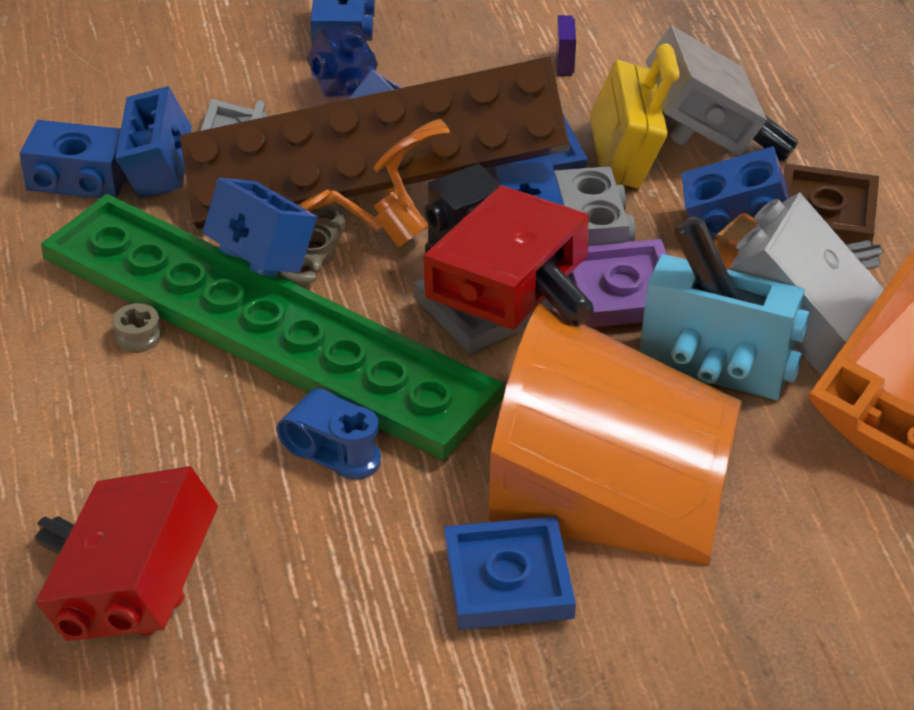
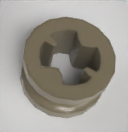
[113,303,161,353]

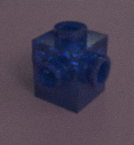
[306,26,378,97]

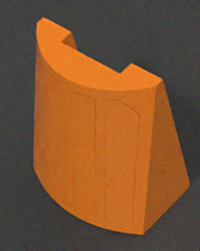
[809,249,914,483]
[488,303,742,565]

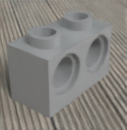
[554,166,636,246]

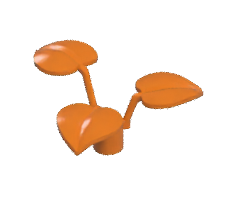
[298,118,450,248]

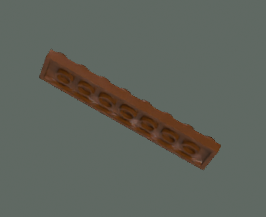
[180,56,570,229]

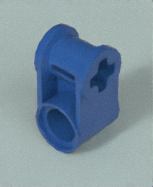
[276,388,381,479]

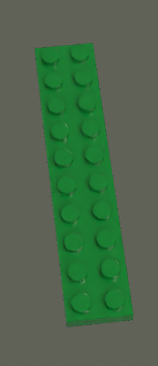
[41,194,504,461]

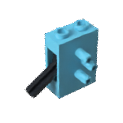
[639,216,810,401]

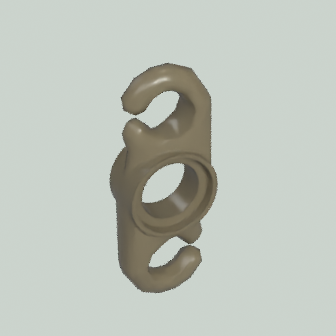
[279,206,346,286]

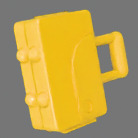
[590,44,680,189]

